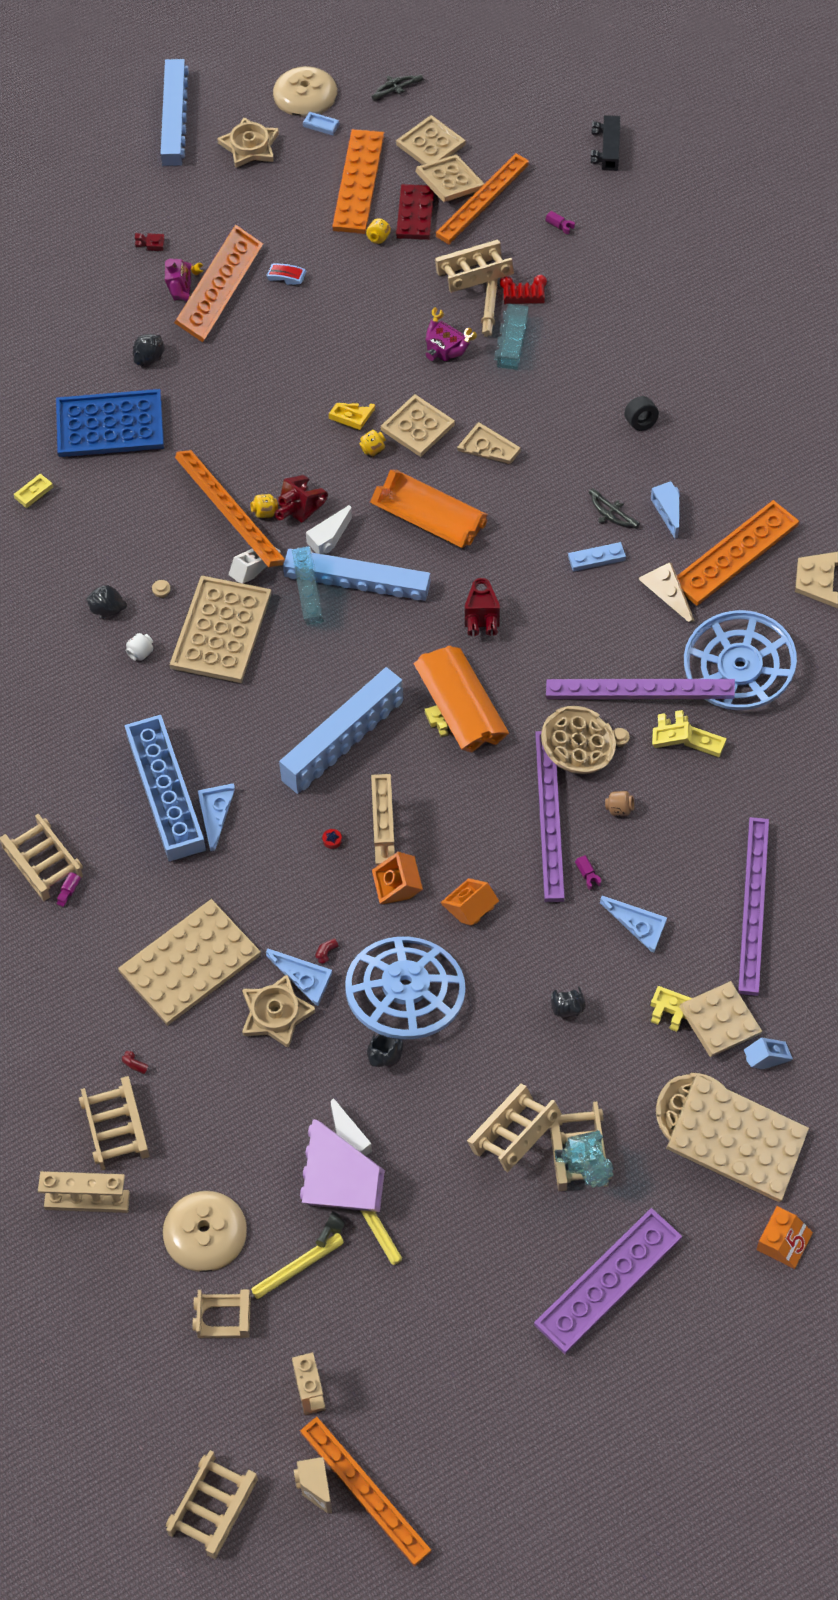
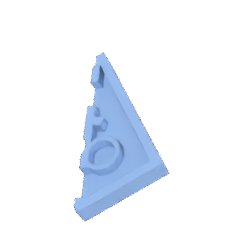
[198,783,235,851]
[600,896,667,953]
[266,949,332,1006]

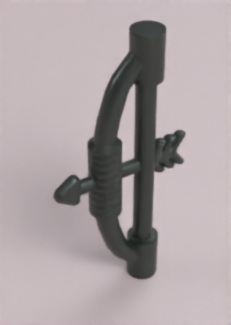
[371,74,423,101]
[589,488,640,529]

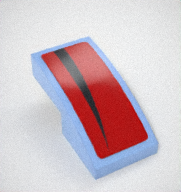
[267,264,306,285]

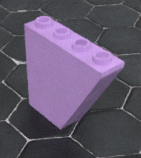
[300,1119,385,1212]

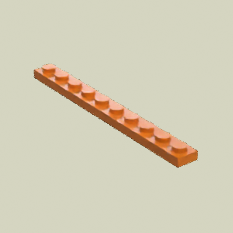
[175,450,285,567]

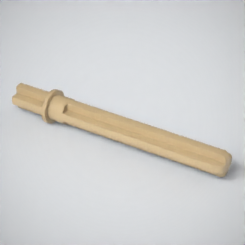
[481,262,498,337]

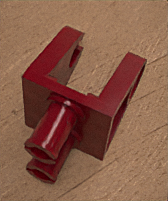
[275,475,328,523]
[464,578,500,636]

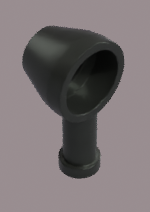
[316,1211,345,1248]

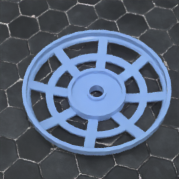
[684,610,797,710]
[345,937,465,1039]

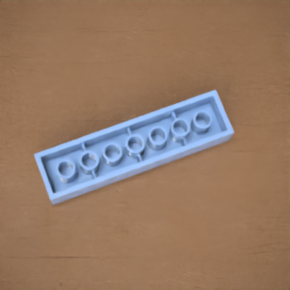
[279,667,403,794]
[125,715,206,862]

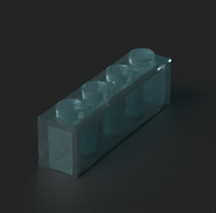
[494,304,529,370]
[292,546,324,625]

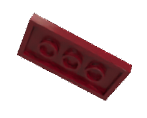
[396,184,434,240]

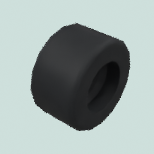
[624,396,659,431]

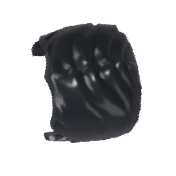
[132,334,165,366]
[86,585,127,619]
[551,986,586,1017]
[367,1033,403,1067]

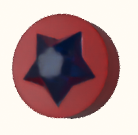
[322,829,342,849]

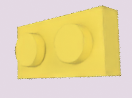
[14,474,53,508]
[684,726,726,757]

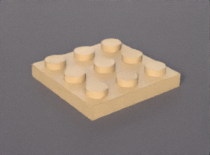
[396,115,465,165]
[416,154,484,202]
[381,394,455,457]
[679,981,762,1057]

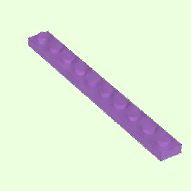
[546,679,735,699]
[535,731,564,902]
[738,817,769,996]

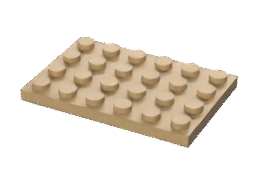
[170,576,272,683]
[118,899,261,1026]
[666,1075,809,1202]

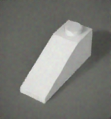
[306,505,352,554]
[229,547,281,584]
[330,1099,372,1156]

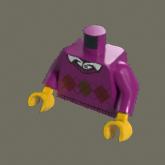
[165,259,203,302]
[426,307,477,361]

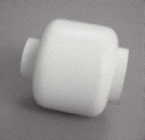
[126,633,153,661]

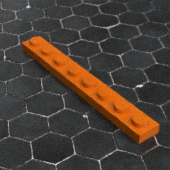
[436,153,529,244]
[300,1417,431,1567]

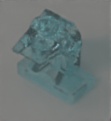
[561,1130,614,1188]

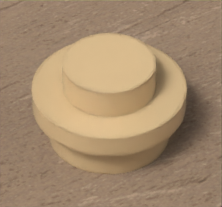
[152,580,170,598]
[613,728,629,747]

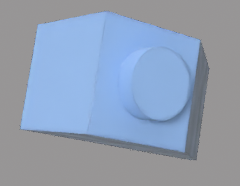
[744,1038,793,1069]

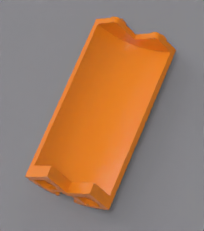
[370,470,488,548]
[413,646,509,753]

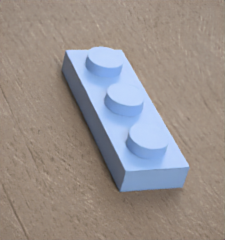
[568,542,626,572]

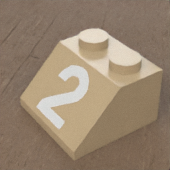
[294,1457,332,1513]

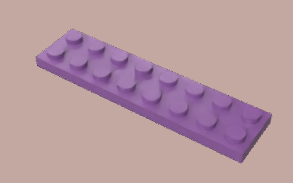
[534,1208,682,1354]

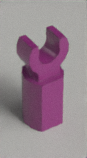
[545,211,575,234]
[575,855,601,890]
[56,872,81,907]

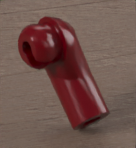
[315,938,339,964]
[122,1051,148,1074]

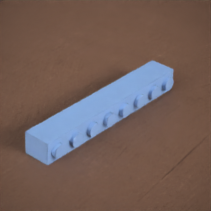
[161,59,189,166]
[283,549,430,601]

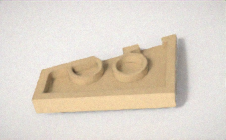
[457,422,521,464]

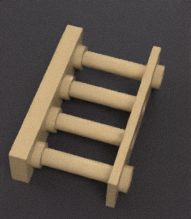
[435,240,514,293]
[371,774,395,865]
[0,814,83,901]
[79,1076,150,1170]
[467,1084,561,1172]
[549,1102,612,1191]
[38,1172,130,1213]
[166,1450,258,1559]

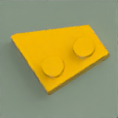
[329,403,375,430]

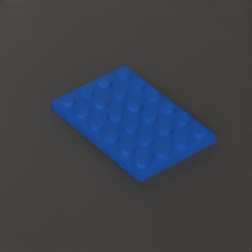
[56,389,164,457]

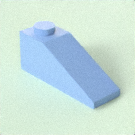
[651,481,680,539]

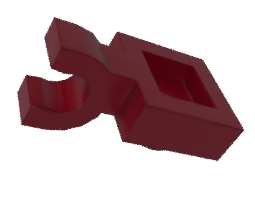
[135,233,164,251]

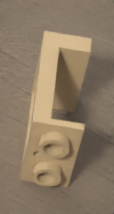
[193,1290,251,1338]
[292,1353,325,1415]

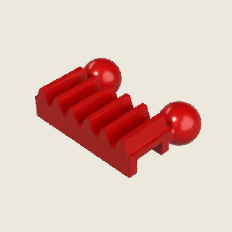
[500,275,547,304]

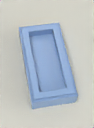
[303,112,339,135]

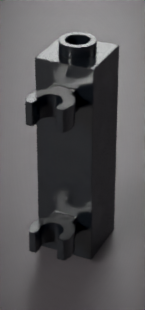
[591,115,620,171]

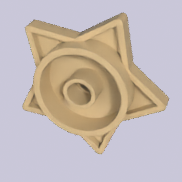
[218,118,279,168]
[242,975,315,1047]

